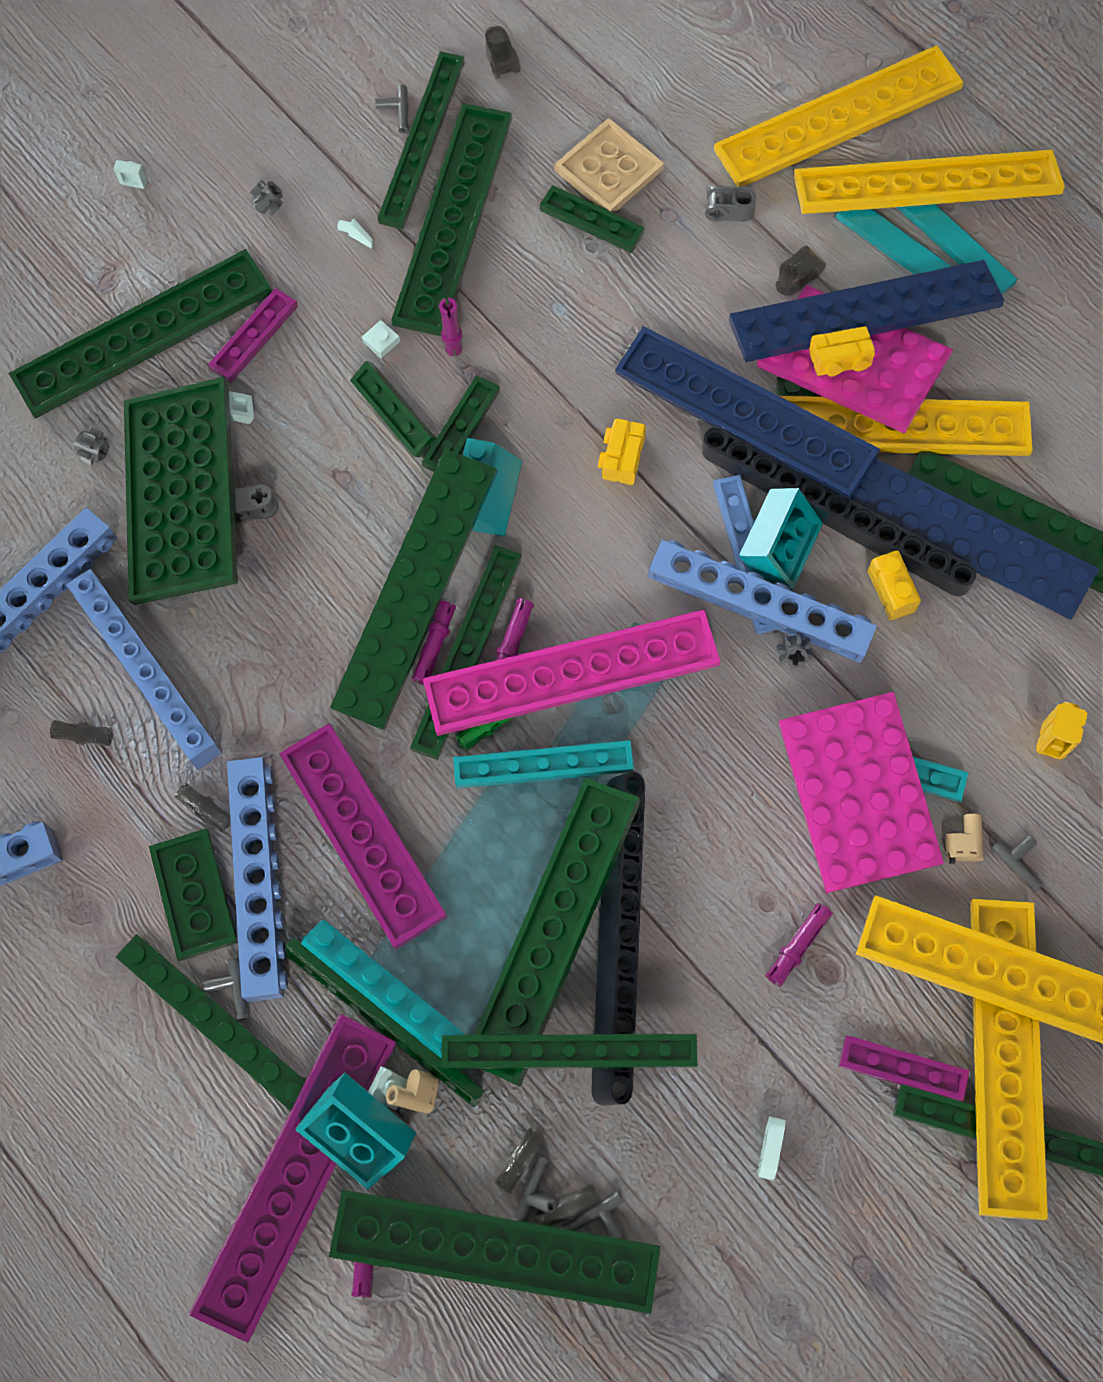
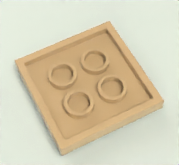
[554,118,664,213]

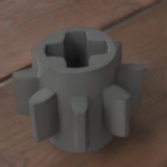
[250,180,283,215]
[74,428,109,465]
[777,632,814,670]

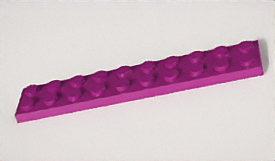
[188,1014,396,1343]

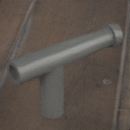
[375,85,408,134]
[991,835,1043,893]
[203,958,249,1021]
[515,1156,556,1222]
[563,1191,624,1239]

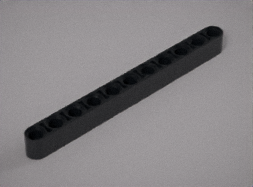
[702,427,977,596]
[591,772,646,1106]

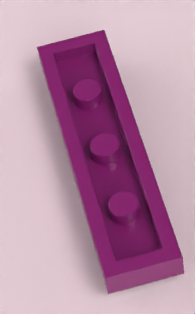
[208,288,298,383]
[838,1035,969,1102]

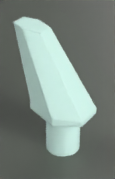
[338,218,374,250]

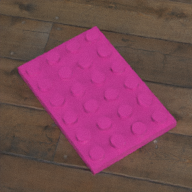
[757,285,953,434]
[778,692,944,894]

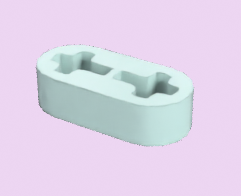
[757,1116,786,1181]

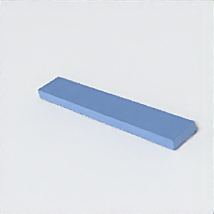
[713,474,776,635]

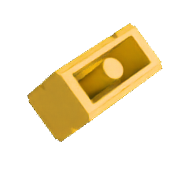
[809,326,875,376]
[598,418,646,485]
[867,551,921,621]
[1035,702,1088,760]

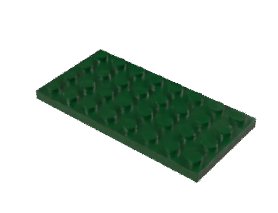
[124,377,238,605]

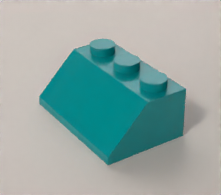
[463,438,522,537]
[739,488,823,591]
[295,1073,416,1190]

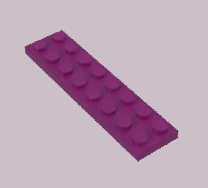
[279,723,448,950]

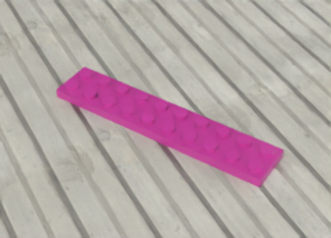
[423,610,721,736]

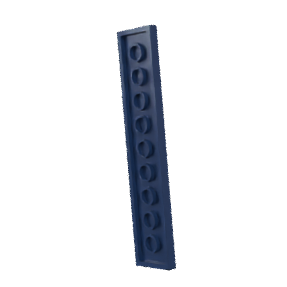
[729,260,1004,362]
[614,326,880,499]
[851,458,1099,620]

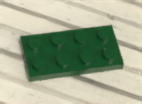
[149,828,238,962]

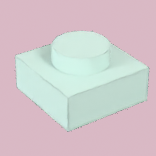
[113,160,148,189]
[361,320,400,359]
[229,391,254,424]
[368,1066,407,1110]

